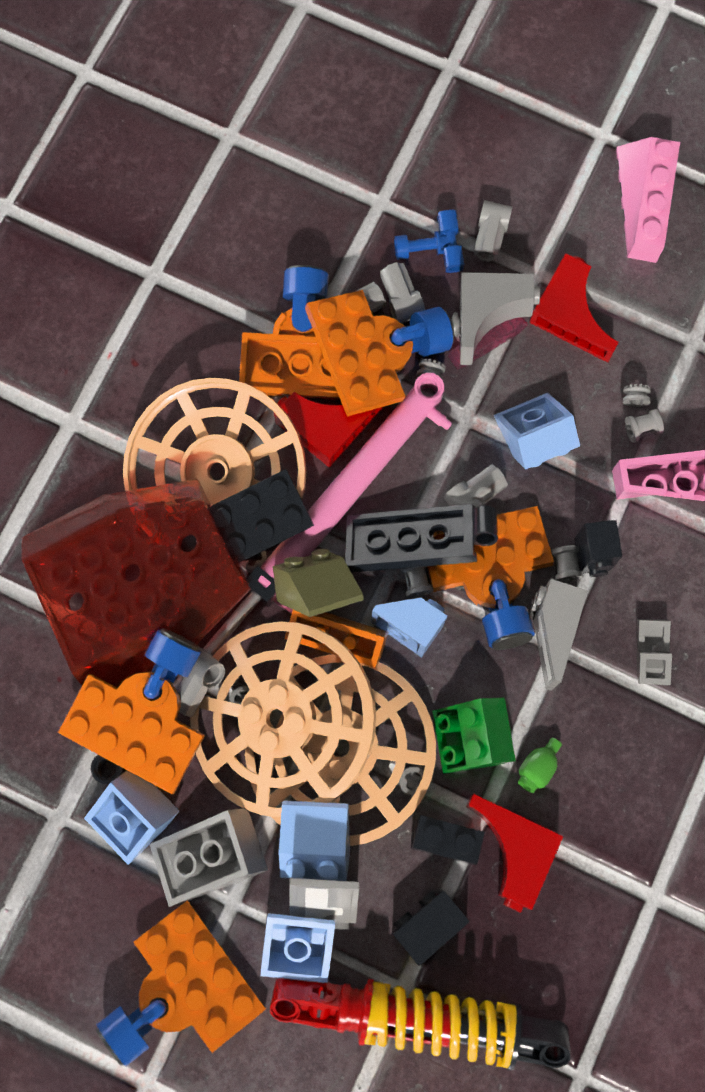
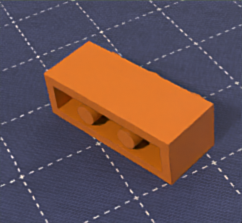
[284,610,389,668]

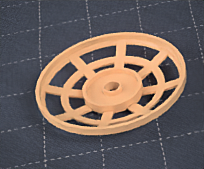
[123,378,307,548]
[190,621,377,817]
[245,654,436,846]

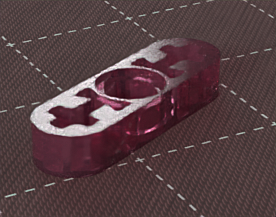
[448,317,528,369]

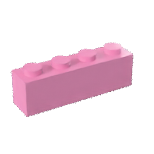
[616,137,680,263]
[612,450,705,501]

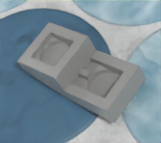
[637,619,672,685]

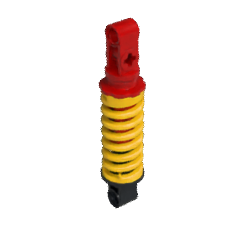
[270,978,571,1071]

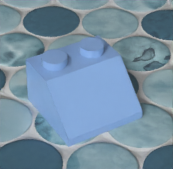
[494,393,580,470]
[371,598,447,658]
[84,770,179,865]
[279,801,350,881]
[260,913,335,983]

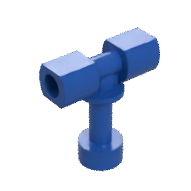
[394,210,464,273]

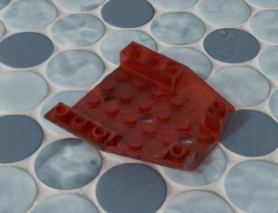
[22,479,251,688]

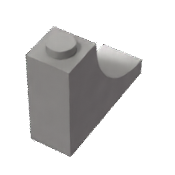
[460,273,540,365]

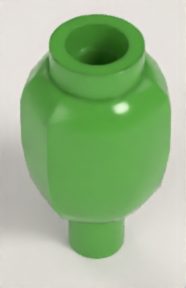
[518,738,562,793]

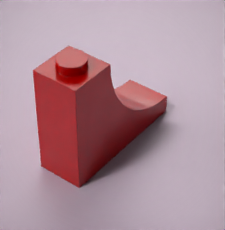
[529,253,619,363]
[274,391,385,468]
[466,794,563,913]

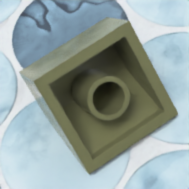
[273,549,364,617]

